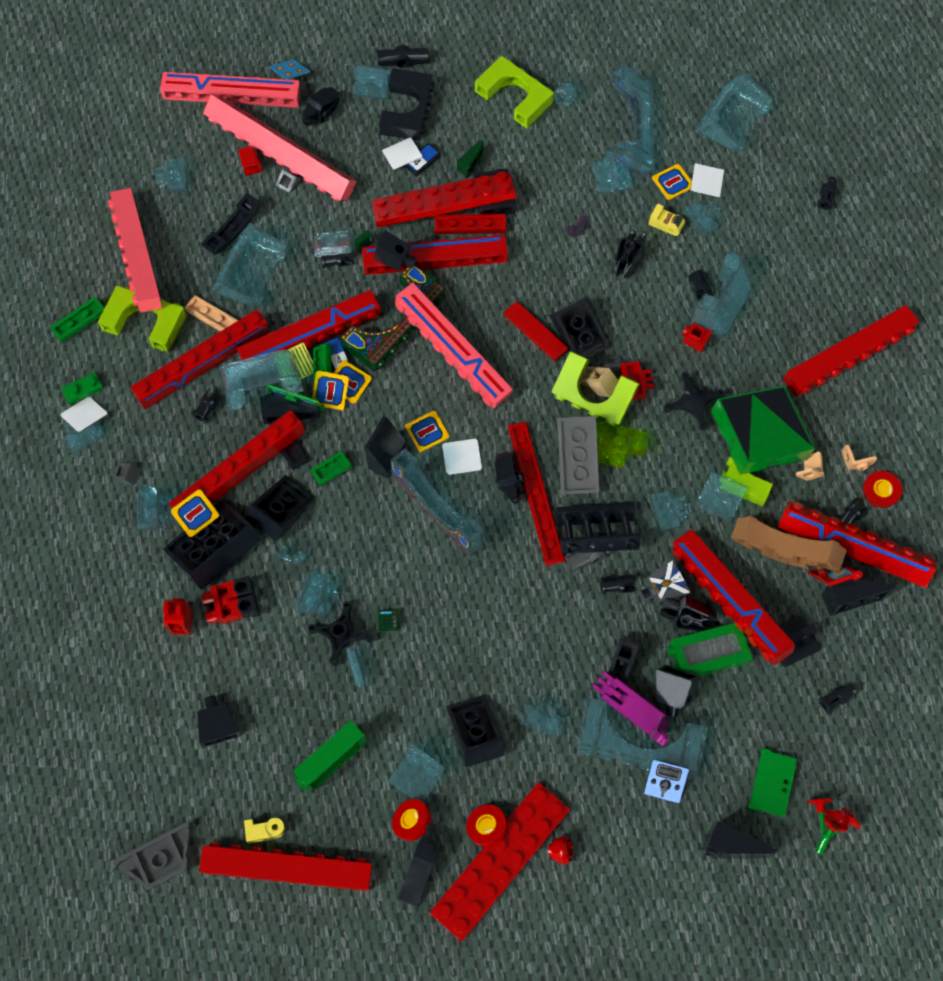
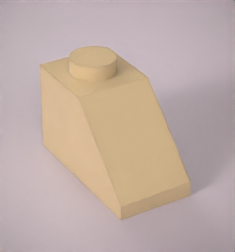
[580,366,618,397]

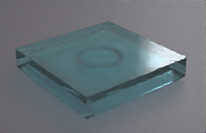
[314,230,351,257]
[696,471,747,522]

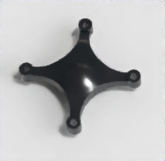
[663,372,724,430]
[308,601,374,666]

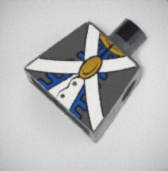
[639,560,691,606]

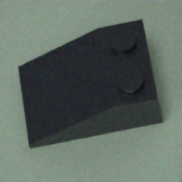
[549,297,610,358]
[365,416,407,478]
[246,475,315,542]
[821,579,895,616]
[446,695,505,767]
[702,821,777,860]

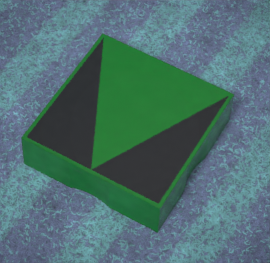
[711,386,815,475]

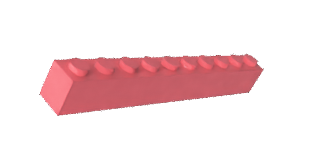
[203,94,357,201]

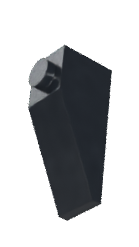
[260,394,320,425]
[600,635,641,696]
[398,836,442,907]

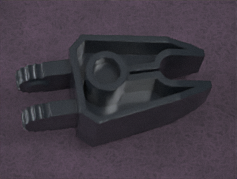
[303,87,340,126]
[614,229,646,279]
[494,451,525,504]
[659,595,718,632]

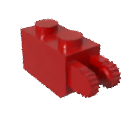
[163,598,193,635]

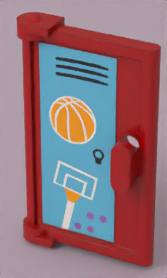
[808,563,863,586]

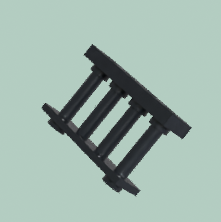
[556,502,641,554]

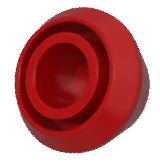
[548,835,573,865]

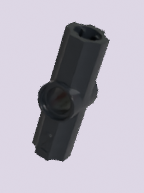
[377,45,428,68]

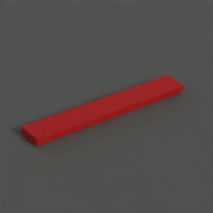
[508,421,565,566]

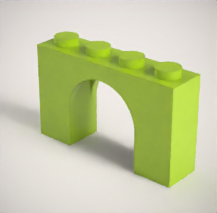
[475,56,554,128]
[98,285,186,352]
[551,351,640,426]
[719,455,773,506]

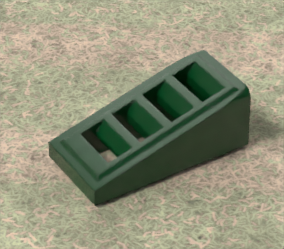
[457,139,484,178]

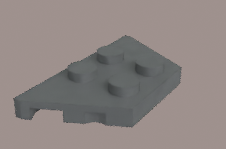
[113,822,190,890]

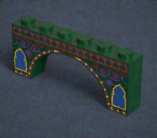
[340,265,445,371]

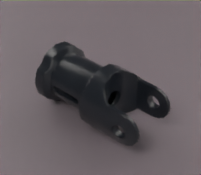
[817,177,837,210]
[321,249,354,268]
[688,270,714,304]
[191,388,222,423]
[838,497,867,524]
[600,575,636,594]
[818,685,856,714]

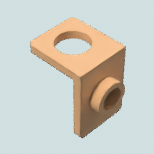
[841,444,877,471]
[796,452,824,481]

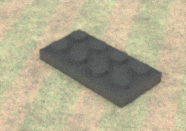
[557,416,599,494]

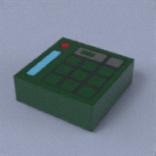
[355,230,373,253]
[378,610,399,631]

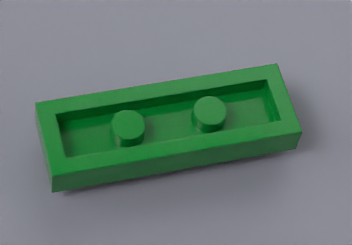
[49,297,105,343]

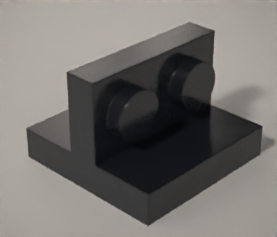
[779,615,821,668]

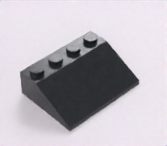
[163,499,261,590]

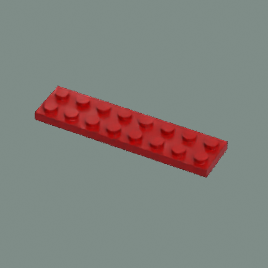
[371,171,516,228]
[429,782,570,942]

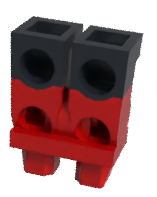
[201,576,260,625]

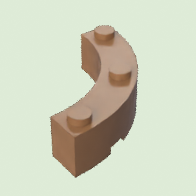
[731,516,847,571]

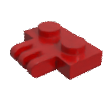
[620,361,655,400]

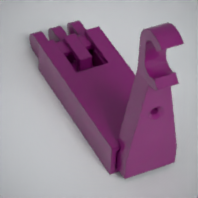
[592,670,669,746]

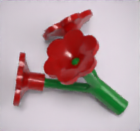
[807,798,861,855]

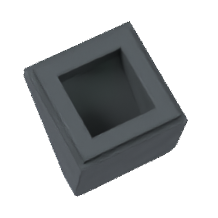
[275,169,301,193]
[603,356,622,377]
[113,463,141,485]

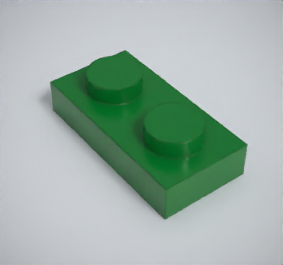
[61,372,104,405]

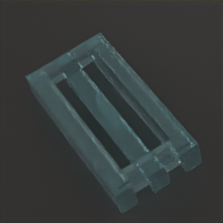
[346,647,365,691]

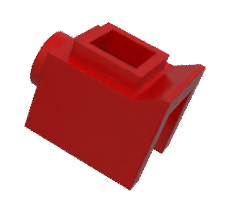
[238,146,262,176]
[682,322,713,353]

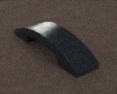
[201,193,261,255]

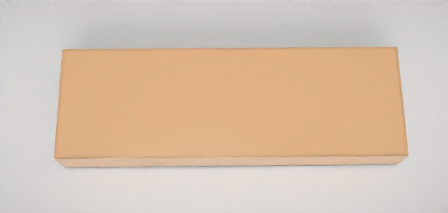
[184,295,238,331]

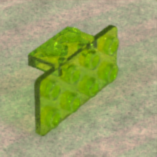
[596,422,649,468]

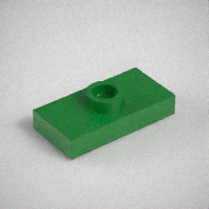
[313,343,331,382]
[310,450,352,487]

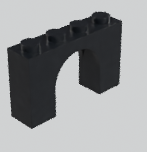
[379,68,435,141]

